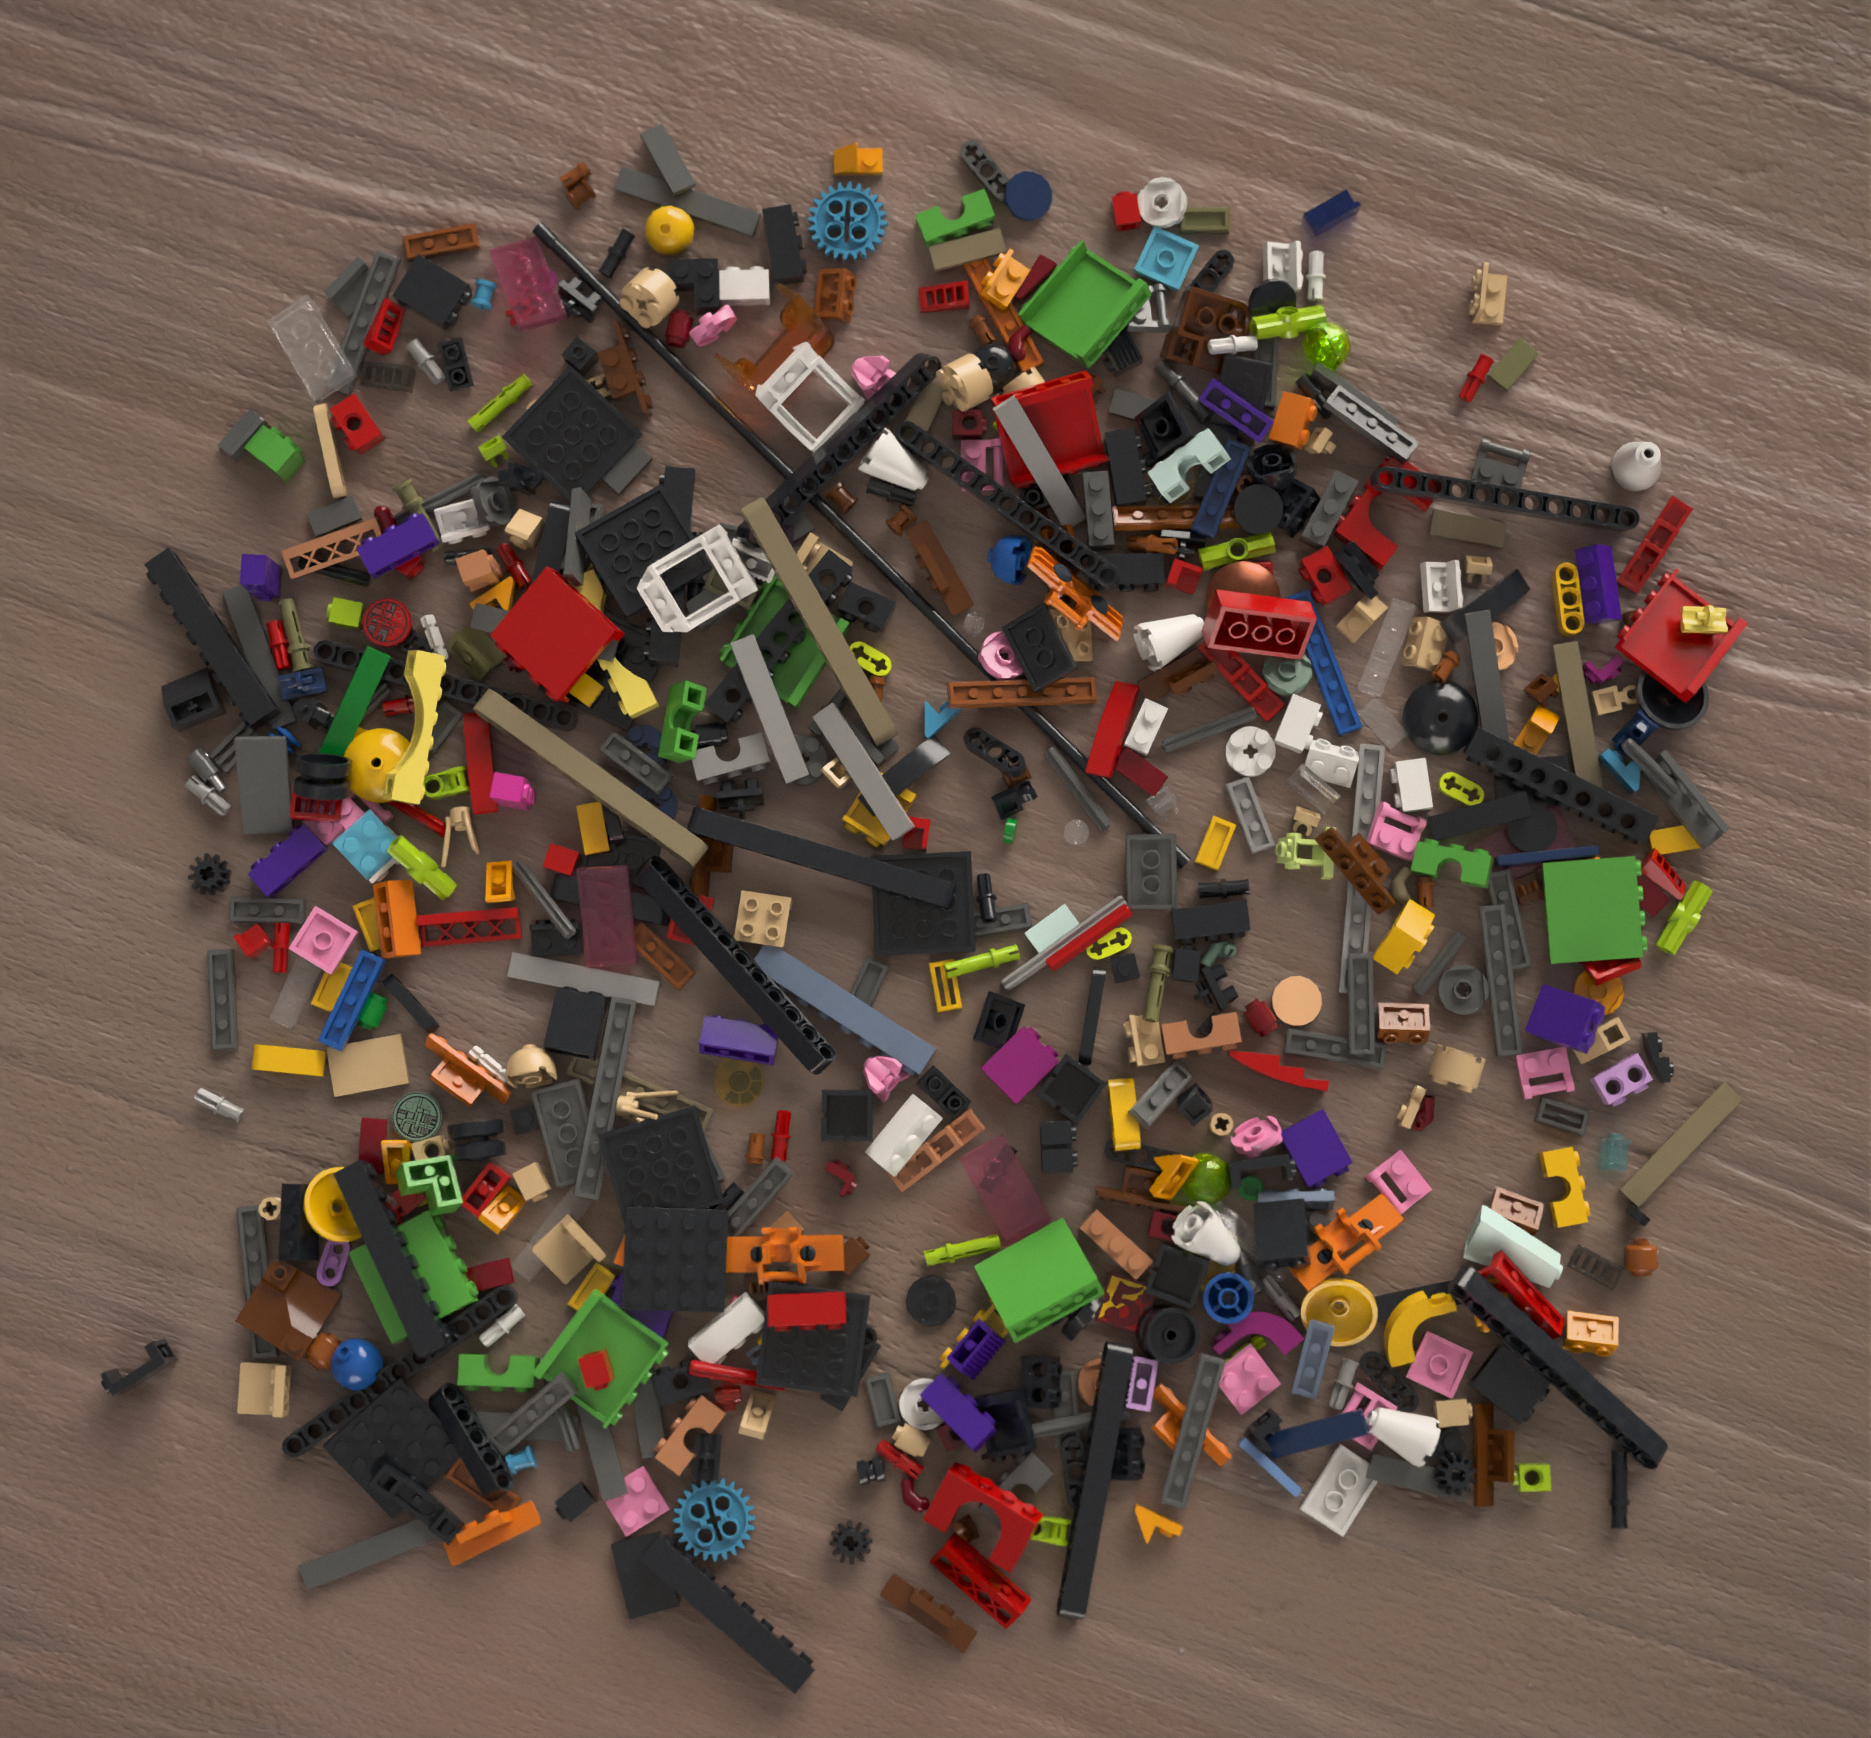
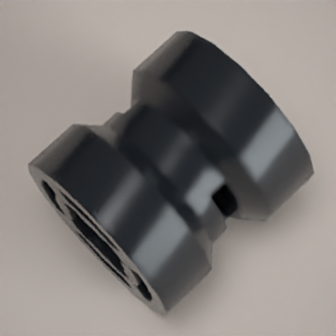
[856,1456,886,1486]

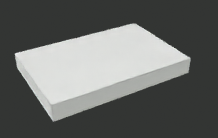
[1299,1444,1378,1537]

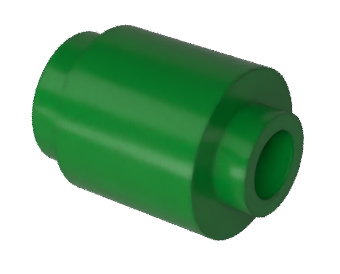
[358,992,388,1031]

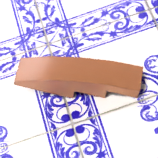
[887,1109,986,1192]

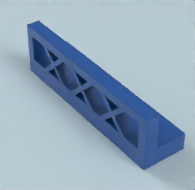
[318,949,386,1052]

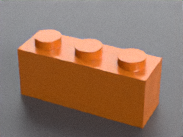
[373,880,421,959]

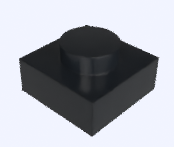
[1109,953,1140,984]
[510,1104,540,1135]

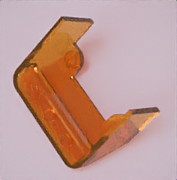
[714,283,835,405]

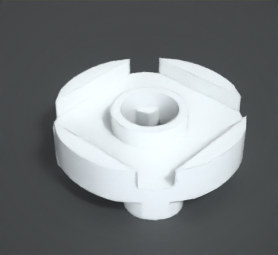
[1137,177,1187,228]
[1225,726,1276,777]
[899,1378,943,1430]

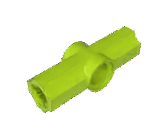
[1250,305,1327,340]
[1198,531,1276,571]
[387,835,457,901]
[1655,880,1713,956]

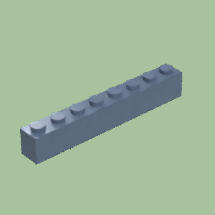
[754,945,937,1076]

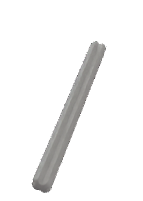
[1001,896,1127,991]

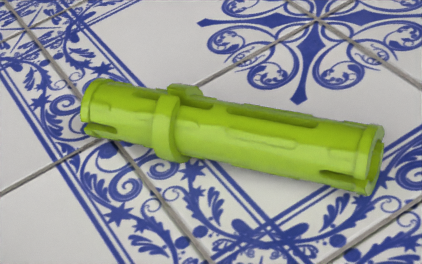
[467,373,533,433]
[944,944,1020,979]
[924,1233,1001,1267]

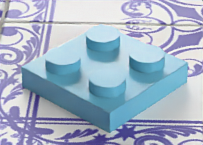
[1134,226,1199,292]
[332,809,397,880]

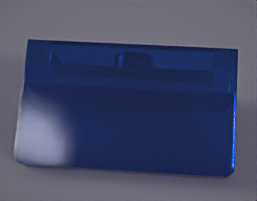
[1303,189,1361,237]

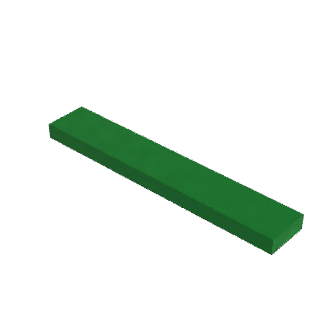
[318,646,390,756]

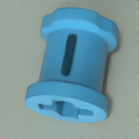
[470,279,497,310]
[505,1445,537,1476]

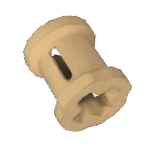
[1209,1113,1233,1136]
[259,1197,281,1220]

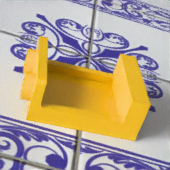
[842,772,917,848]

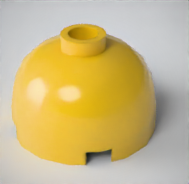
[645,206,694,256]

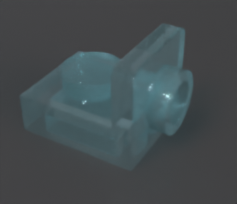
[1599,1133,1631,1170]

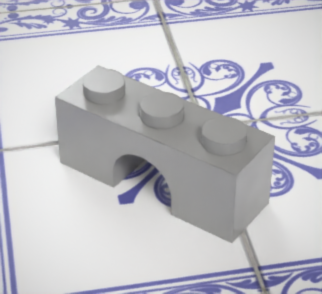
[692,732,771,786]

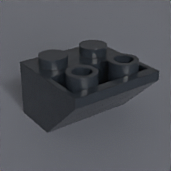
[161,667,226,732]

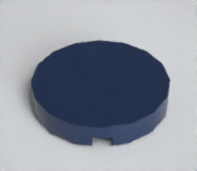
[1004,171,1052,221]

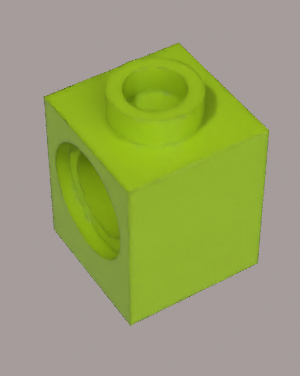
[326,597,367,631]
[1512,1463,1551,1492]

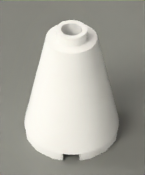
[858,428,929,491]
[1611,442,1661,491]
[1134,614,1204,671]
[1172,1201,1240,1266]
[1366,1407,1440,1467]

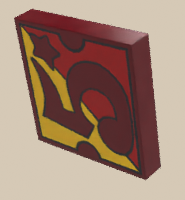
[1095,1272,1156,1334]

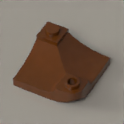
[1160,286,1251,375]
[235,1260,342,1361]

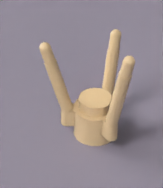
[441,806,480,867]
[616,1091,679,1122]

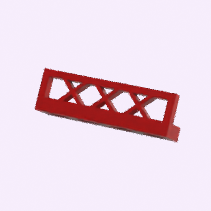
[416,907,522,947]
[1477,1250,1565,1339]
[929,1532,1032,1629]

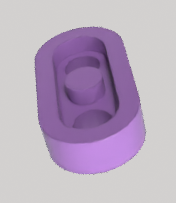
[317,1240,352,1286]

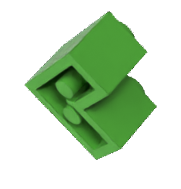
[244,425,306,483]
[395,1155,463,1216]

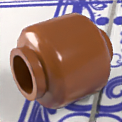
[1624,1238,1658,1276]
[304,1332,341,1371]

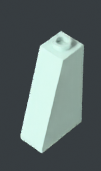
[1463,1205,1563,1288]

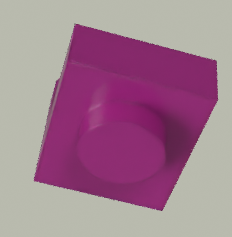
[1582,654,1624,685]

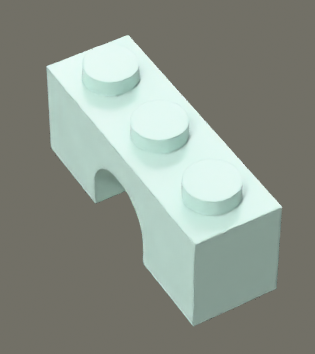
[1148,428,1231,503]

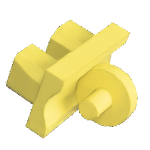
[1680,605,1728,634]

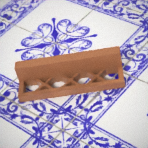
[281,518,382,579]

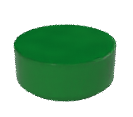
[1003,818,1018,844]
[1238,1176,1264,1201]

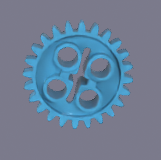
[808,182,888,263]
[673,1477,756,1561]

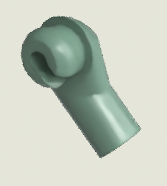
[1200,941,1236,968]

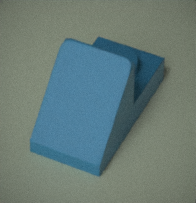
[925,700,963,740]
[1598,748,1640,795]

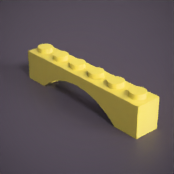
[569,569,659,719]
[383,650,446,804]

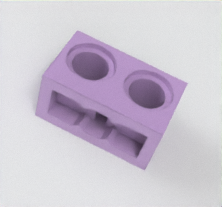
[1589,1053,1653,1107]

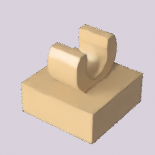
[1303,427,1336,455]
[1464,555,1493,584]
[1293,806,1320,836]

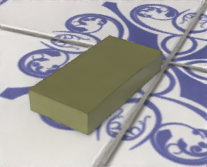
[1180,207,1230,234]
[1487,338,1539,392]

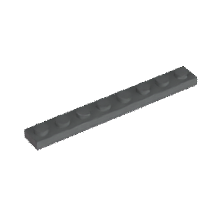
[573,996,636,1200]

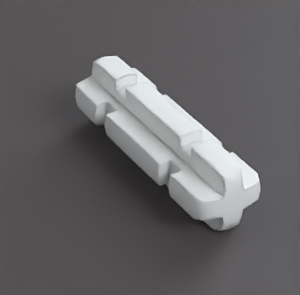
[420,614,449,661]
[468,1046,507,1084]

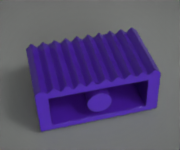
[946,1319,1005,1380]

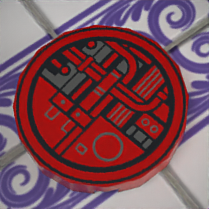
[362,597,413,648]

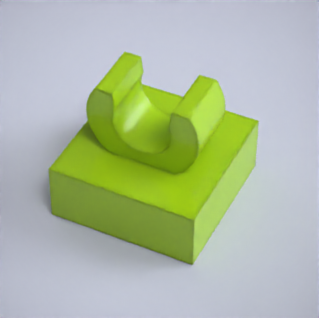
[478,435,509,467]

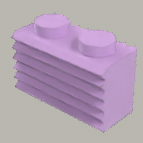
[1124,1355,1159,1412]

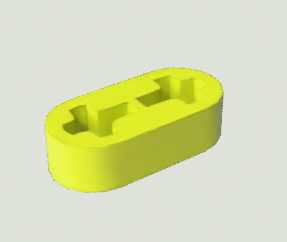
[850,642,892,677]
[1438,772,1484,807]
[1086,927,1132,960]

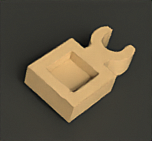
[1591,685,1637,716]
[1396,1085,1427,1129]

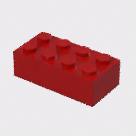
[1202,589,1317,660]

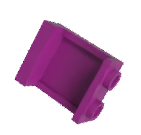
[981,1026,1059,1105]

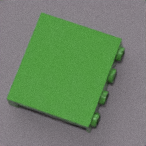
[1018,240,1152,369]
[719,576,850,710]
[1542,856,1647,964]
[349,1210,478,1344]
[974,1217,1105,1343]
[532,1289,669,1429]

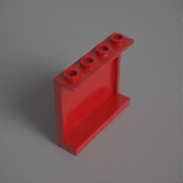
[991,370,1109,489]
[490,566,625,703]
[1614,568,1748,703]

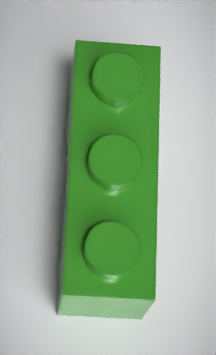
[915,189,995,248]
[658,680,707,763]
[1411,839,1494,889]
[458,1353,538,1392]

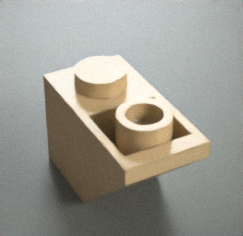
[505,509,545,551]
[1573,1017,1631,1064]

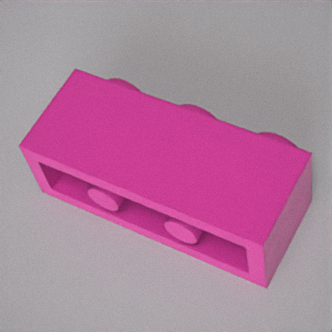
[490,772,537,811]

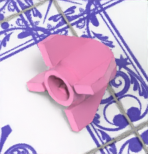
[851,356,896,400]
[863,1055,910,1103]

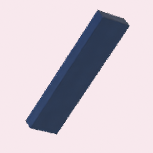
[1191,438,1251,539]
[1494,845,1599,867]
[1266,1408,1370,1459]

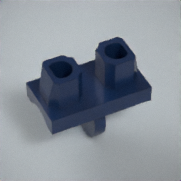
[278,667,328,701]
[1612,709,1659,756]

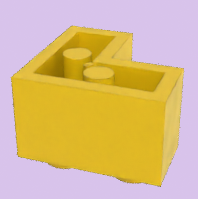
[1373,899,1435,975]

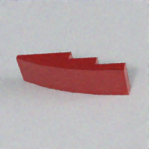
[1617,495,1693,594]
[1197,641,1285,723]
[1085,681,1139,778]
[463,713,499,815]
[1227,1050,1329,1092]

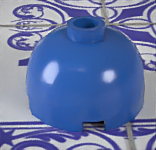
[988,535,1032,586]
[1202,1272,1254,1324]
[331,1338,383,1391]

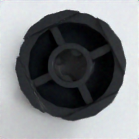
[973,343,1017,394]
[1247,444,1297,491]

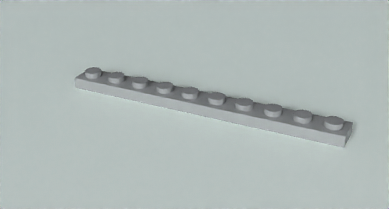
[1338,744,1385,994]

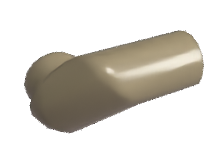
[1390,866,1413,905]

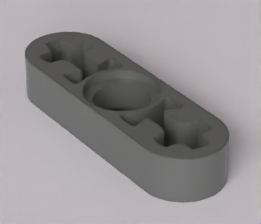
[960,140,1010,203]

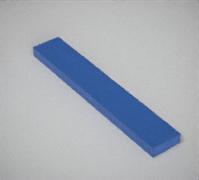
[1285,589,1362,737]

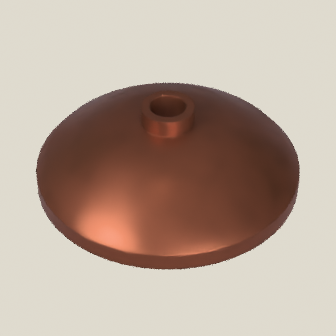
[1205,561,1280,611]

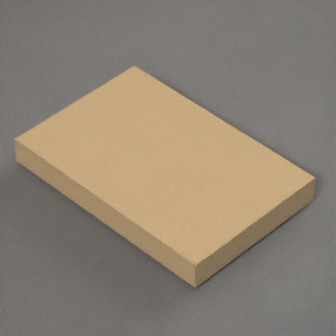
[326,1034,410,1097]

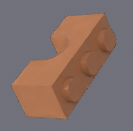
[455,549,504,596]
[1162,1012,1242,1059]
[1079,1209,1153,1280]
[653,1394,725,1476]

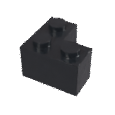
[668,258,721,315]

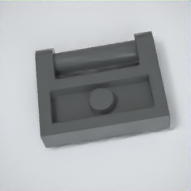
[1126,283,1172,333]
[1470,438,1531,489]

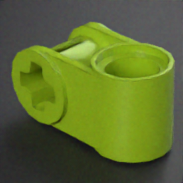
[423,766,470,800]
[1031,1516,1072,1546]

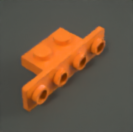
[425,1033,511,1108]
[1151,1383,1232,1466]
[443,1501,542,1566]

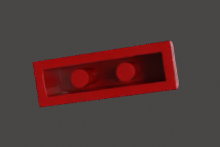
[767,1291,847,1331]

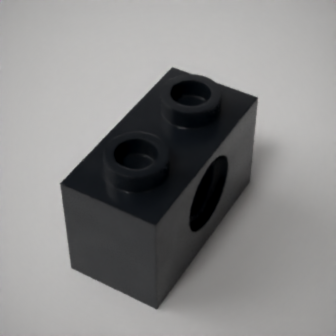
[838,581,896,633]
[650,1358,710,1406]

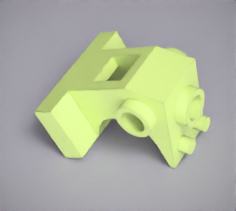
[1275,827,1336,880]

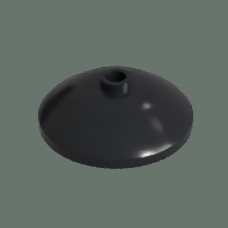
[1635,670,1709,730]
[1403,680,1478,755]

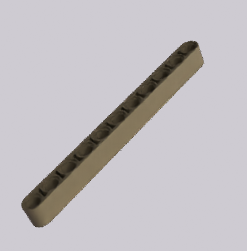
[740,497,898,747]
[473,689,708,868]

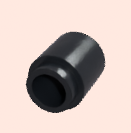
[691,722,729,749]

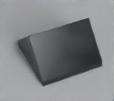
[1134,392,1191,461]
[973,991,1025,1049]

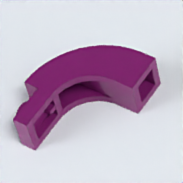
[1211,1311,1304,1355]

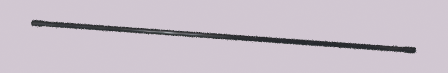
[532,222,1191,869]

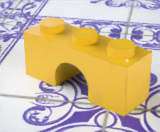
[1539,1147,1590,1228]

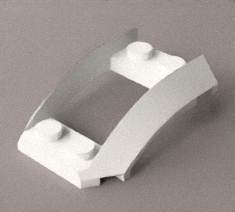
[755,341,865,454]
[637,524,758,633]

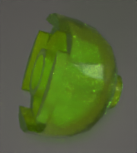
[1302,321,1351,371]
[1181,1152,1231,1205]

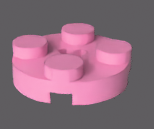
[689,305,738,346]
[978,632,1023,680]
[1231,1116,1283,1159]

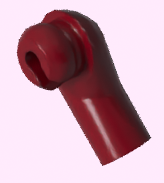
[1008,324,1032,362]
[374,506,397,534]
[1412,1095,1435,1131]
[901,1478,930,1513]

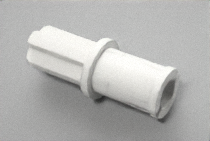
[1306,251,1326,302]
[1207,335,1258,355]
[479,1303,526,1347]

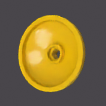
[344,728,410,803]
[303,1167,362,1242]
[1301,1278,1378,1347]

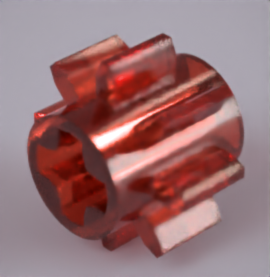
[715,1381,742,1412]

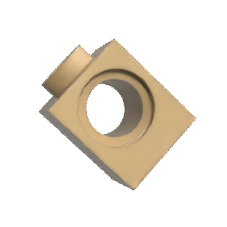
[411,1135,452,1160]
[513,1162,551,1203]
[1432,1397,1472,1427]

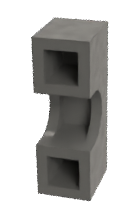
[1299,470,1358,550]
[1082,471,1114,551]
[978,1451,1054,1530]

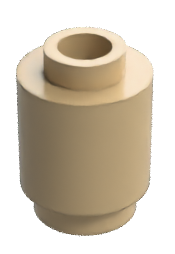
[892,1423,931,1457]

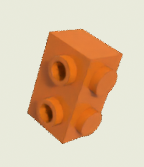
[1268,391,1318,451]

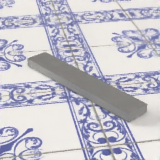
[993,395,1086,527]
[729,634,809,784]
[813,702,915,841]
[507,952,660,1006]

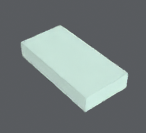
[1024,904,1079,953]

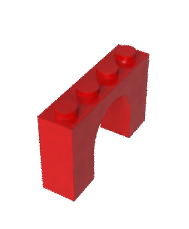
[1333,456,1437,571]
[923,1462,1044,1573]

